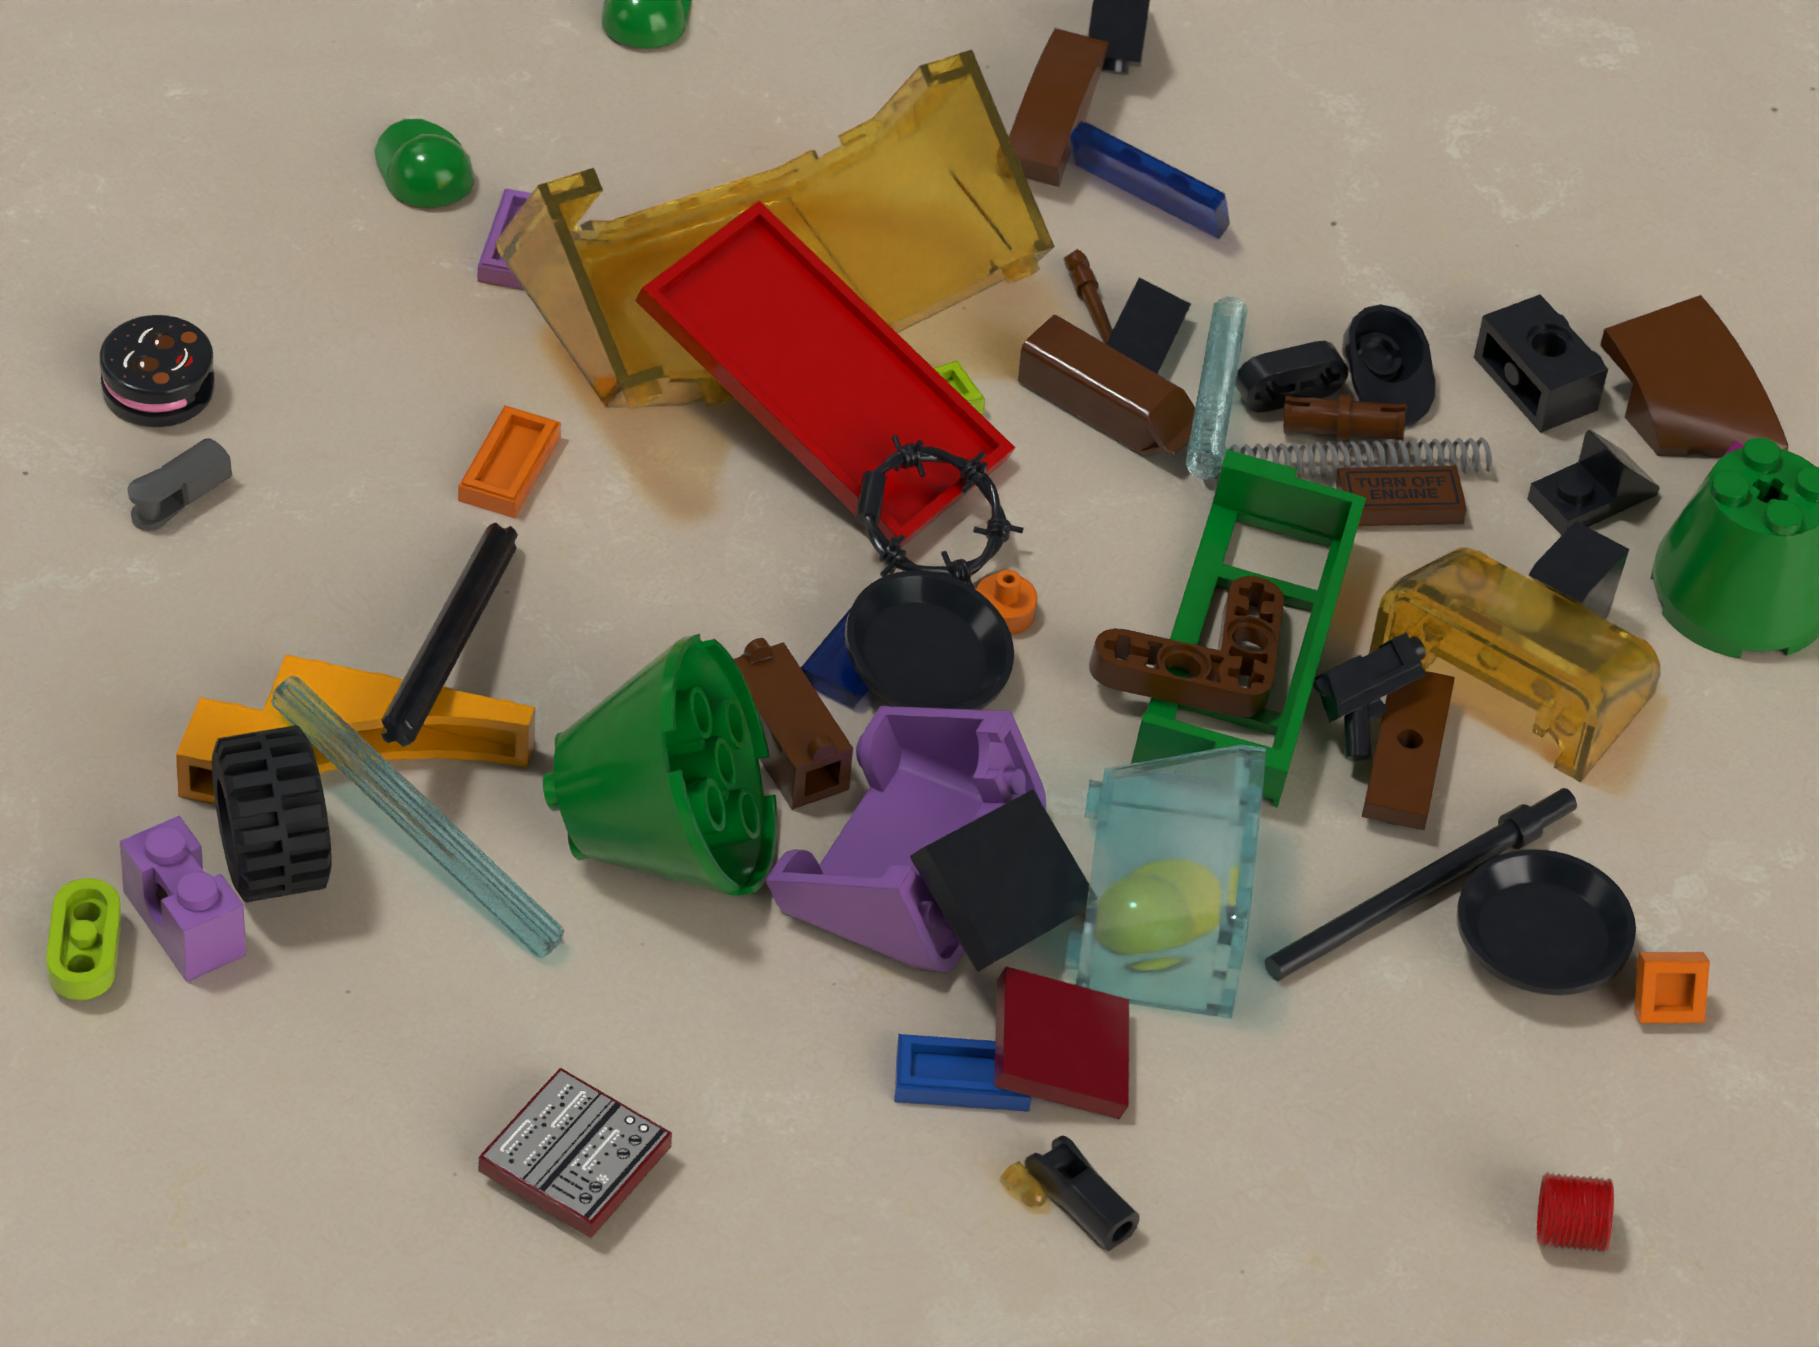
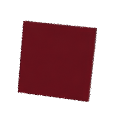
[994,966,1129,1119]

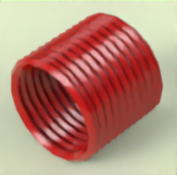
[1537,1172,1614,1252]

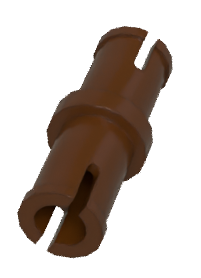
[1283,394,1407,442]

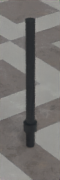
[1265,788,1577,981]

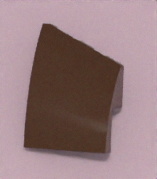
[1600,295,1789,457]

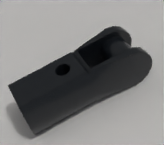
[1025,1135,1140,1251]

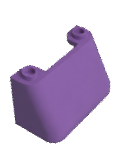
[765,706,1046,973]

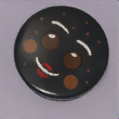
[99,315,215,427]

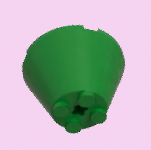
[543,634,777,896]

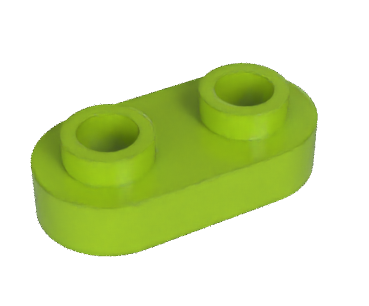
[46,878,122,1000]

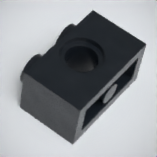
[1473,294,1608,433]

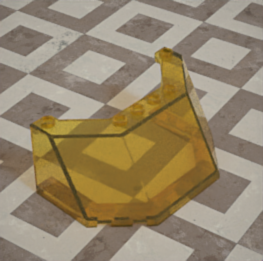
[495,49,1055,409]

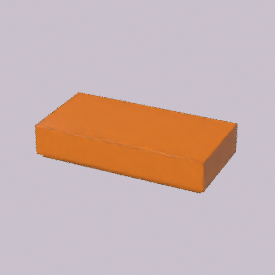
[458,405,561,518]

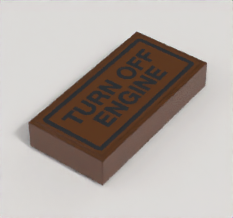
[1335,465,1467,526]

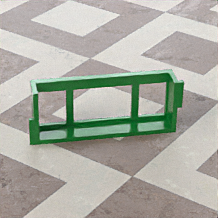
[1129,449,1366,808]

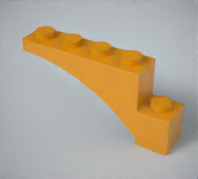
[176,654,535,804]

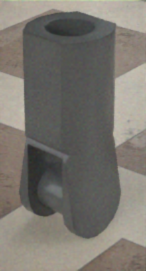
[127,438,232,530]

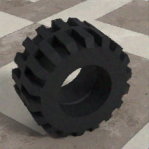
[212,725,332,903]

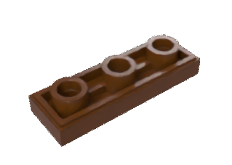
[1361,670,1455,830]

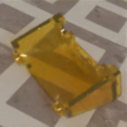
[1369,547,1661,783]

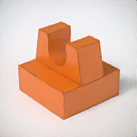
[1634,952,1710,1023]

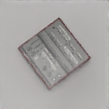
[478,1068,672,1238]

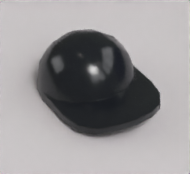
[1342,304,1435,427]

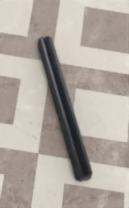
[380,523,518,747]

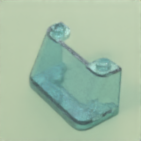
[1065,744,1266,1019]

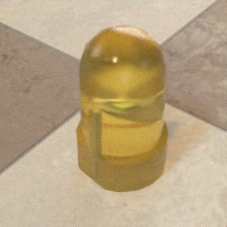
[1000,1161,1047,1209]

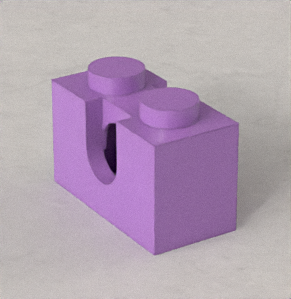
[120,815,246,982]

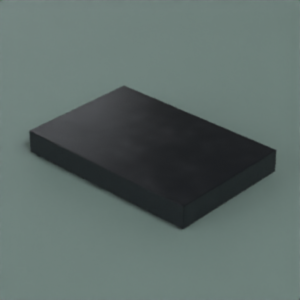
[910,789,1100,972]

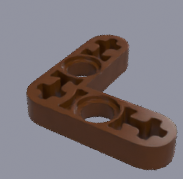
[1089,576,1284,718]

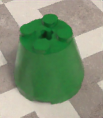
[1651,437,1819,658]

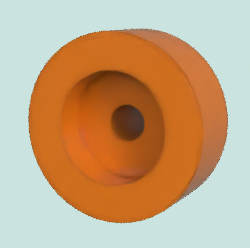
[976,570,1037,635]

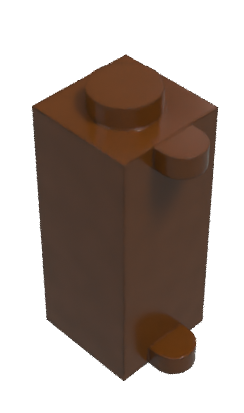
[734,638,853,810]

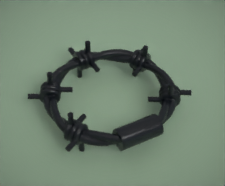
[855,435,1024,589]

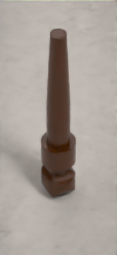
[1064,249,1113,344]

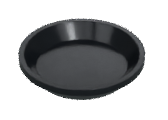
[845,570,1014,710]
[1456,849,1636,995]

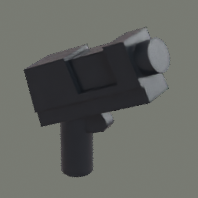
[1313,632,1426,760]

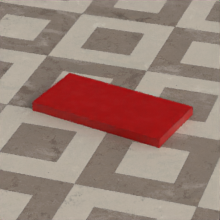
[635,200,1016,548]

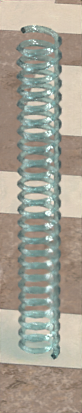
[1186,297,1247,479]

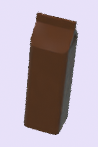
[1018,314,1209,458]

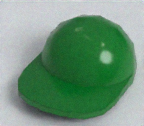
[601,0,691,48]
[375,119,475,208]

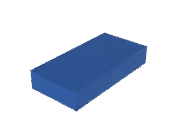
[894,1034,1031,1112]

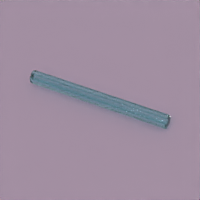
[271,676,564,958]

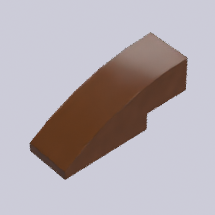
[1003,28,1109,187]

